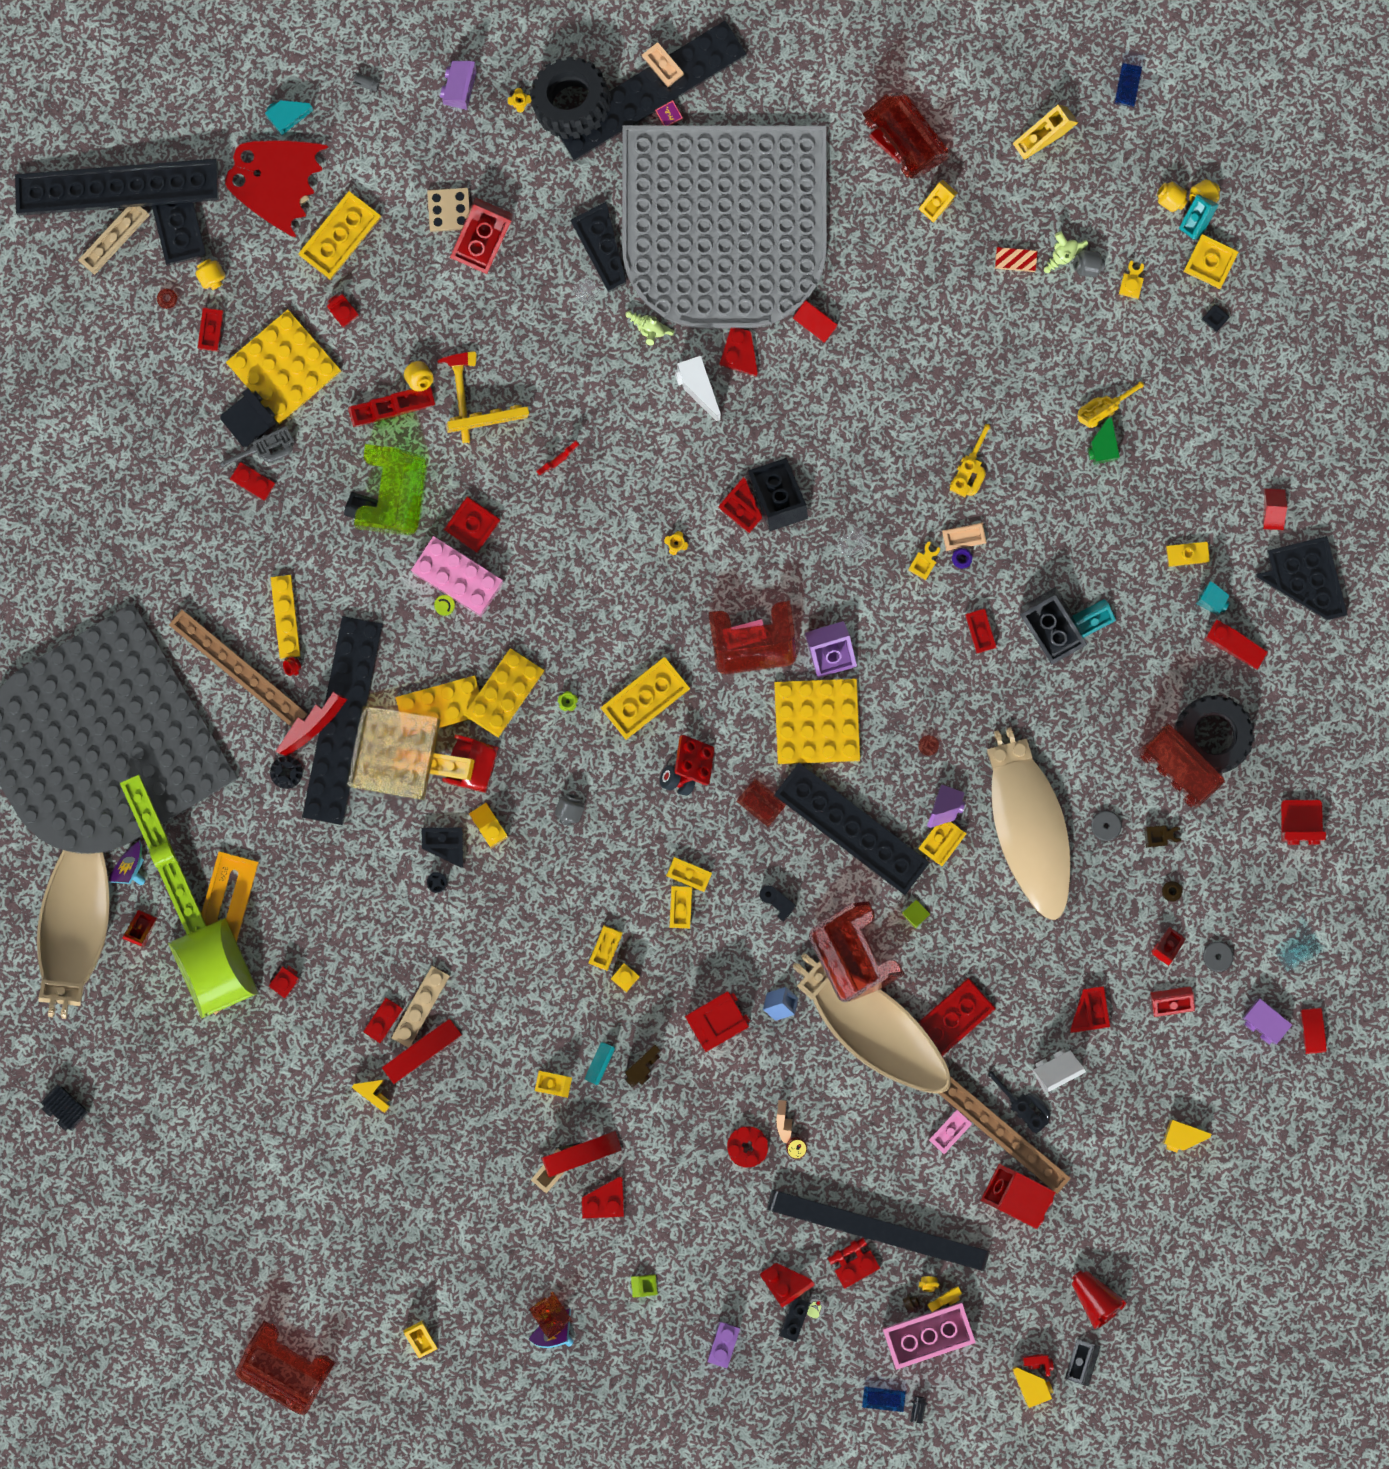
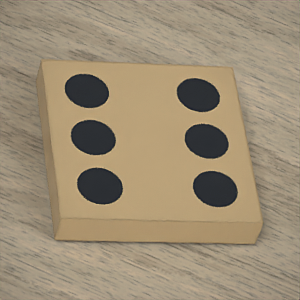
[427,188,470,232]

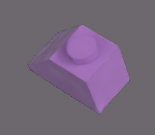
[927,785,966,828]

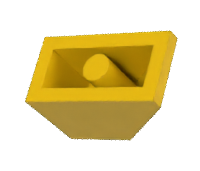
[469,803,508,848]
[1162,1120,1212,1153]
[1012,1366,1054,1408]

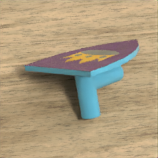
[108,841,146,885]
[528,1308,574,1348]

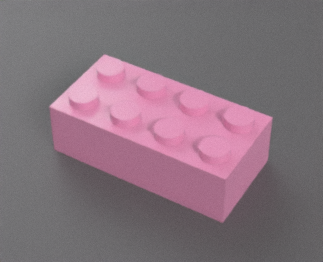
[411,536,503,617]
[882,1302,976,1370]

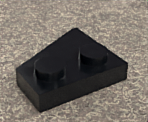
[421,827,463,868]

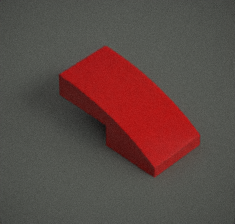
[1300,1008,1327,1054]

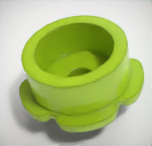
[557,691,578,711]

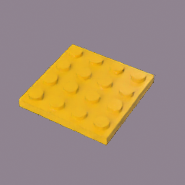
[226,309,342,425]
[774,679,860,764]

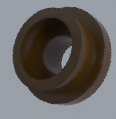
[1162,881,1183,902]
[903,1293,920,1314]

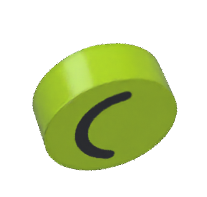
[434,595,455,616]

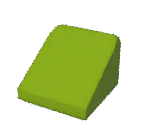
[901,900,930,928]
[631,1274,658,1297]

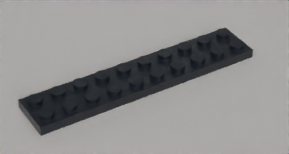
[558,21,747,161]
[15,159,219,216]
[302,616,383,826]

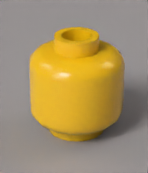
[1189,179,1220,204]
[1156,182,1188,212]
[195,258,226,291]
[404,361,434,391]

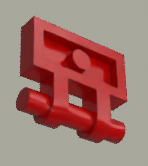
[827,1238,881,1289]

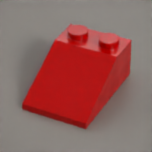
[450,197,513,274]

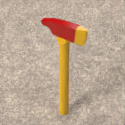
[437,352,476,443]

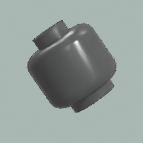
[1073,250,1105,277]
[555,794,585,826]

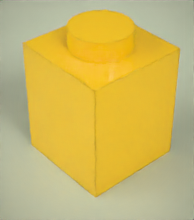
[611,963,640,993]

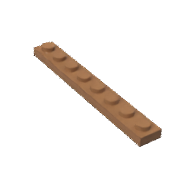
[169,610,308,727]
[938,1077,1071,1194]

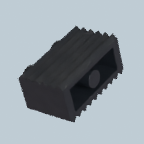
[40,1084,90,1131]

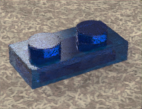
[1114,63,1142,108]
[862,1386,906,1412]

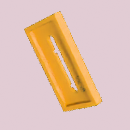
[201,852,259,942]

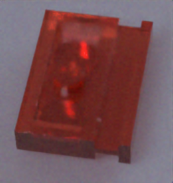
[736,779,786,827]
[529,1292,573,1339]

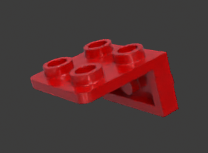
[1281,800,1326,845]

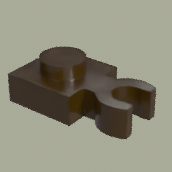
[1144,825,1181,848]

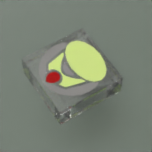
[807,1294,829,1323]

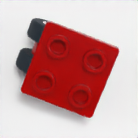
[660,735,714,796]

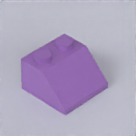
[440,61,477,110]
[805,621,857,678]

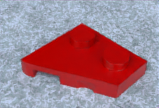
[719,328,758,377]
[718,477,762,534]
[1070,986,1110,1033]
[582,1177,624,1219]
[759,1263,815,1308]

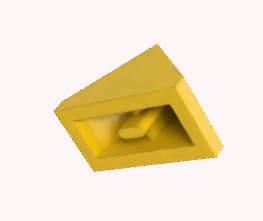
[403,1320,437,1358]

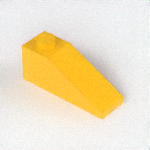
[1013,105,1079,160]

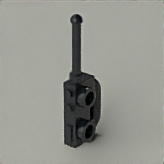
[988,1071,1051,1134]

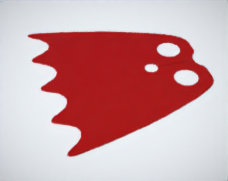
[225,141,328,237]

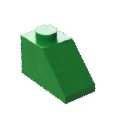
[1087,417,1120,465]

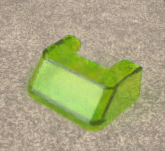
[354,444,427,536]

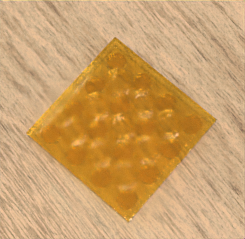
[347,706,441,800]

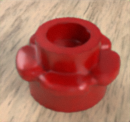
[283,656,301,676]

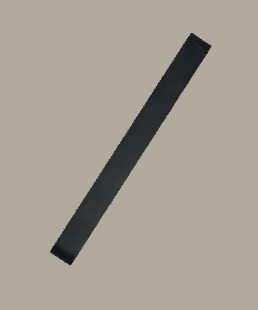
[766,1190,990,1272]

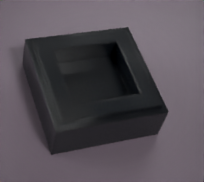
[1201,304,1230,333]

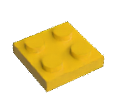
[1183,234,1238,289]

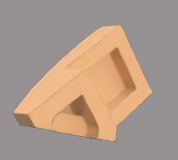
[777,1100,792,1143]

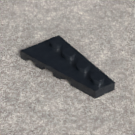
[570,202,626,293]

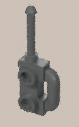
[220,426,295,467]

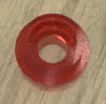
[157,288,177,309]

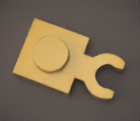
[1119,261,1144,299]
[908,542,940,581]
[927,1286,962,1312]

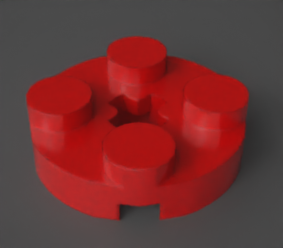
[727,1126,768,1168]

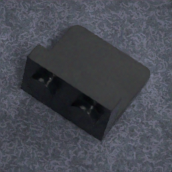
[220,388,276,447]

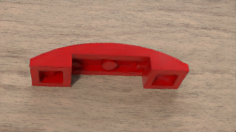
[541,1131,622,1178]

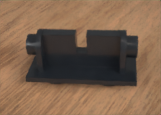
[779,1298,811,1342]

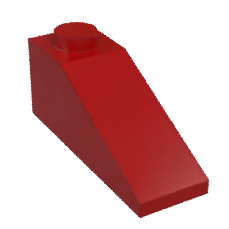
[1204,619,1268,670]

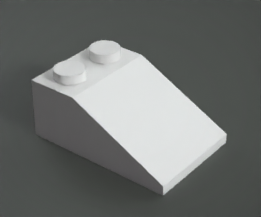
[675,356,721,421]
[1033,1049,1086,1092]

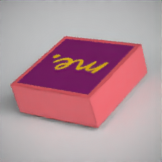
[655,101,683,126]

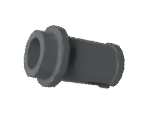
[353,73,380,92]

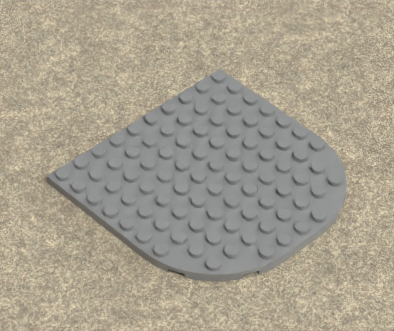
[622,125,827,329]

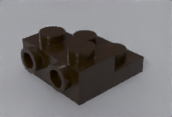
[625,1045,660,1088]

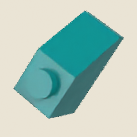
[265,100,313,136]
[1196,581,1230,616]

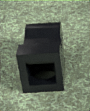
[759,885,797,923]

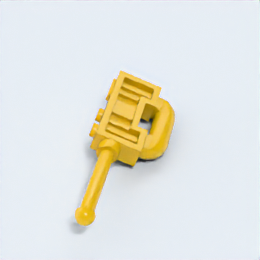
[1077,382,1144,428]
[949,424,991,498]

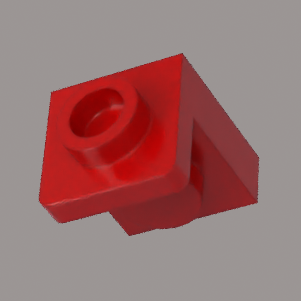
[327,294,359,328]
[268,966,300,999]
[1022,1354,1054,1376]

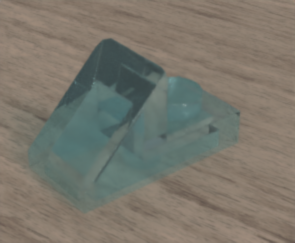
[1276,933,1322,972]

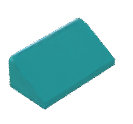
[1178,194,1219,240]
[1073,599,1116,637]
[585,1042,615,1085]

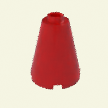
[1071,1270,1127,1330]

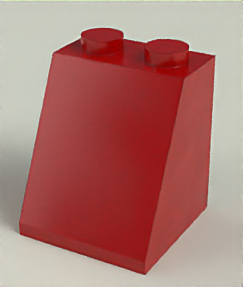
[980,1164,1056,1229]

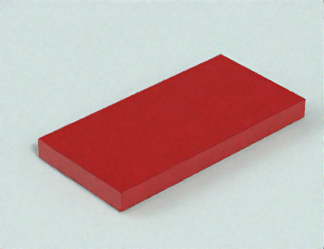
[918,978,996,1056]

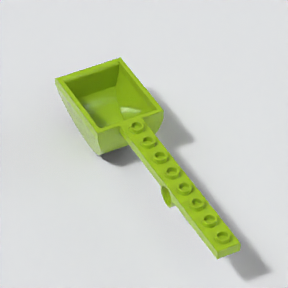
[120,774,259,1019]

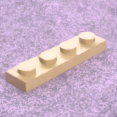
[78,206,150,275]
[391,966,450,1048]

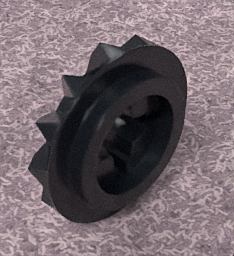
[270,756,303,789]

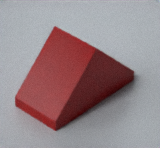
[1263,488,1287,530]
[122,910,157,948]

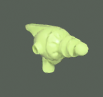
[1044,231,1088,273]
[626,311,674,345]

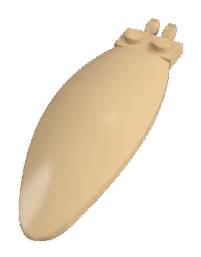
[987,727,1070,920]
[37,850,110,1019]
[793,953,951,1093]

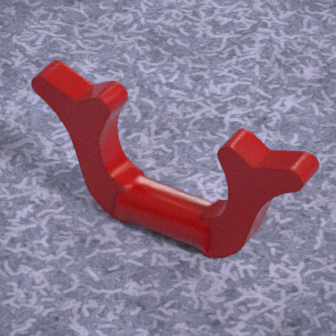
[536,440,580,476]

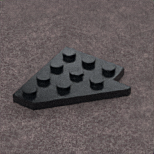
[1255,536,1348,621]

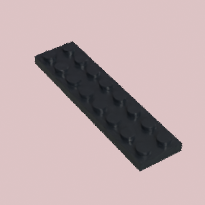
[774,763,930,896]

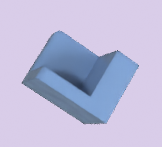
[763,987,798,1021]

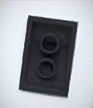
[748,458,808,531]
[1020,587,1087,665]

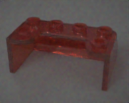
[863,92,951,179]
[708,601,797,675]
[1138,723,1226,808]
[809,901,905,1002]
[235,1320,336,1415]

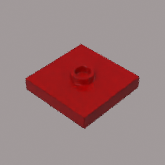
[444,496,501,554]

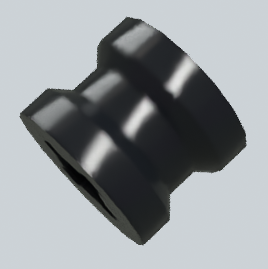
[426,872,448,893]

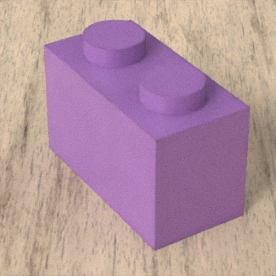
[1242,999,1292,1045]
[707,1321,740,1368]

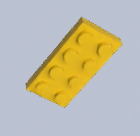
[298,191,381,281]
[464,648,544,738]
[600,657,690,740]
[395,675,479,737]

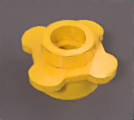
[507,88,531,112]
[664,531,688,555]
[918,1276,939,1292]

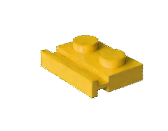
[918,822,967,867]

